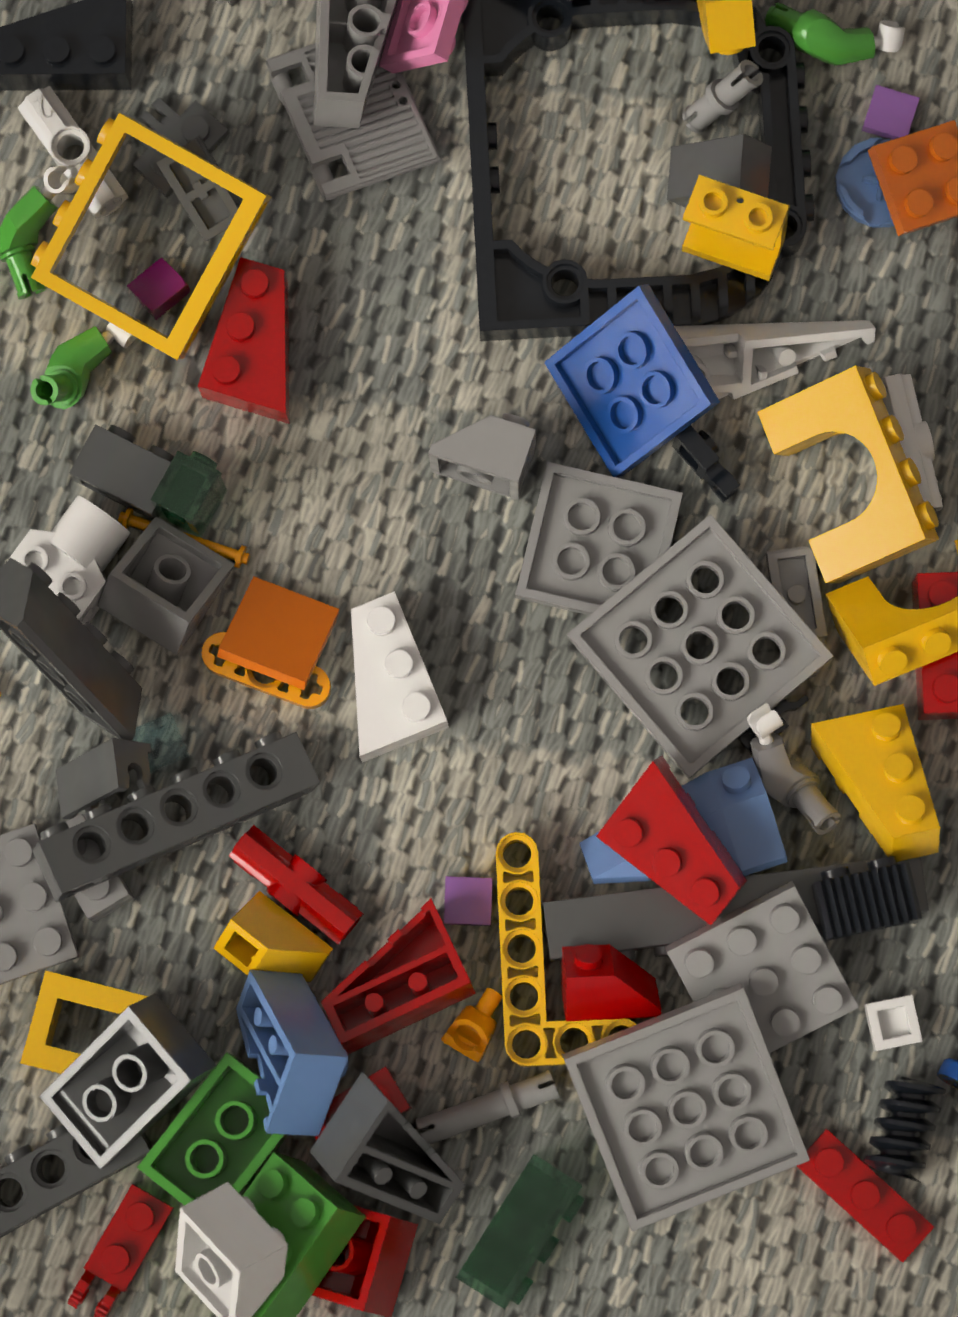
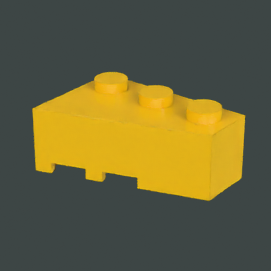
[811,704,940,862]

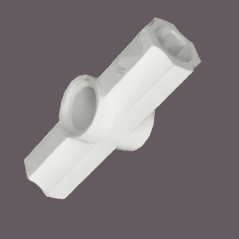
[18,86,128,219]
[881,374,943,512]

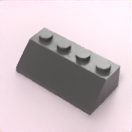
[0,557,142,741]

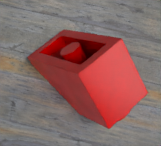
[561,944,661,1022]

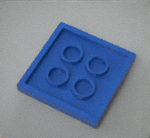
[544,284,720,477]

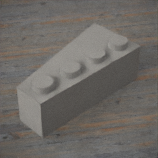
[313,0,398,129]

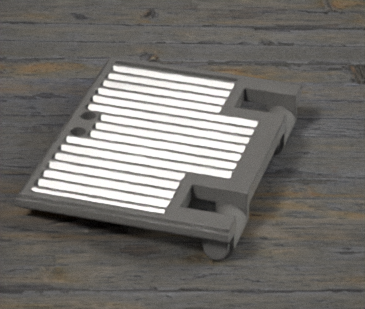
[266,43,441,200]

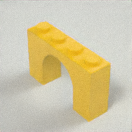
[757,365,939,584]
[825,539,958,686]

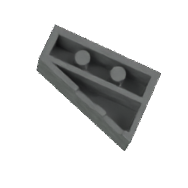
[310,1071,465,1224]

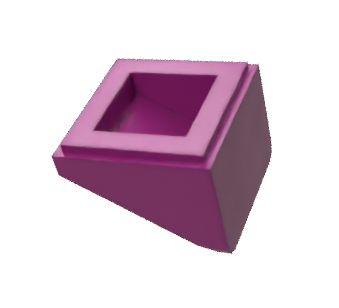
[127,257,191,320]

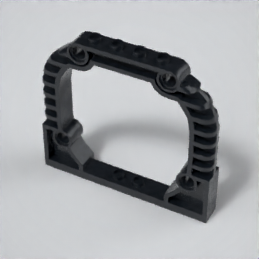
[463,0,814,341]

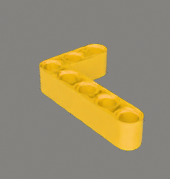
[496,832,637,1067]

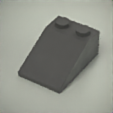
[39,993,217,1170]

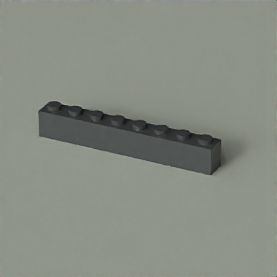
[543,857,929,969]

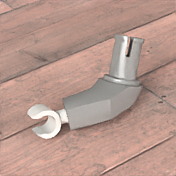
[747,703,841,835]

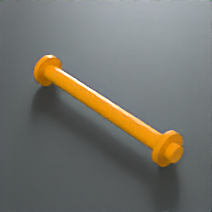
[118,508,250,568]

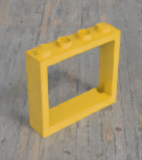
[31,113,271,360]

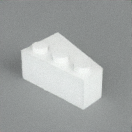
[351,591,449,763]

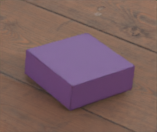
[862,85,920,140]
[444,876,493,926]

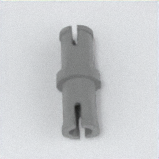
[682,60,763,133]

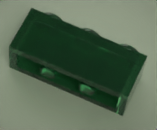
[456,1154,585,1309]

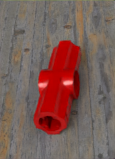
[228,825,364,946]

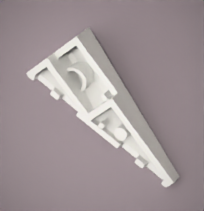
[674,320,876,400]

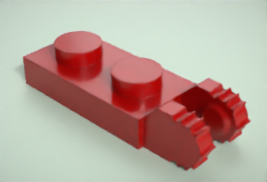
[67,1184,174,1317]

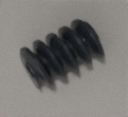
[864,1076,946,1183]

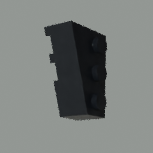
[0,0,133,91]

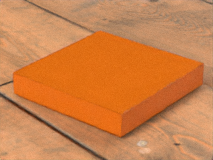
[217,576,340,690]

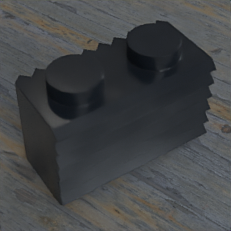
[812,856,922,941]

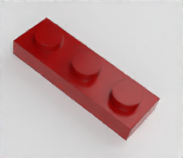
[796,1129,934,1263]

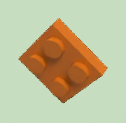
[867,120,958,237]

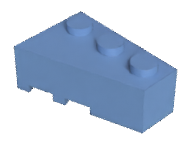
[236,970,348,1136]

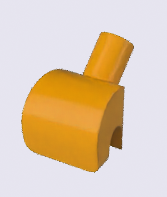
[441,988,502,1062]

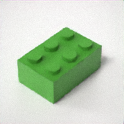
[137,1052,288,1206]
[243,1152,366,1317]

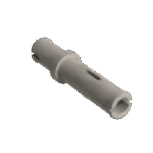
[416,1069,560,1145]

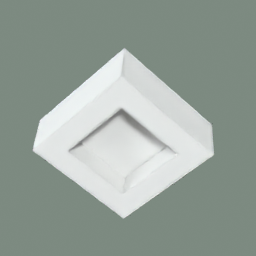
[864,995,923,1052]

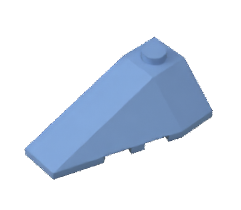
[579,757,788,884]

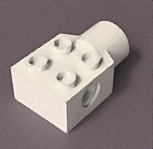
[10,495,131,625]

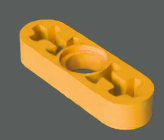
[202,632,331,709]

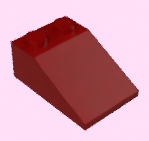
[312,1206,418,1317]

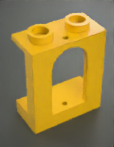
[682,175,789,281]
[20,970,148,1074]

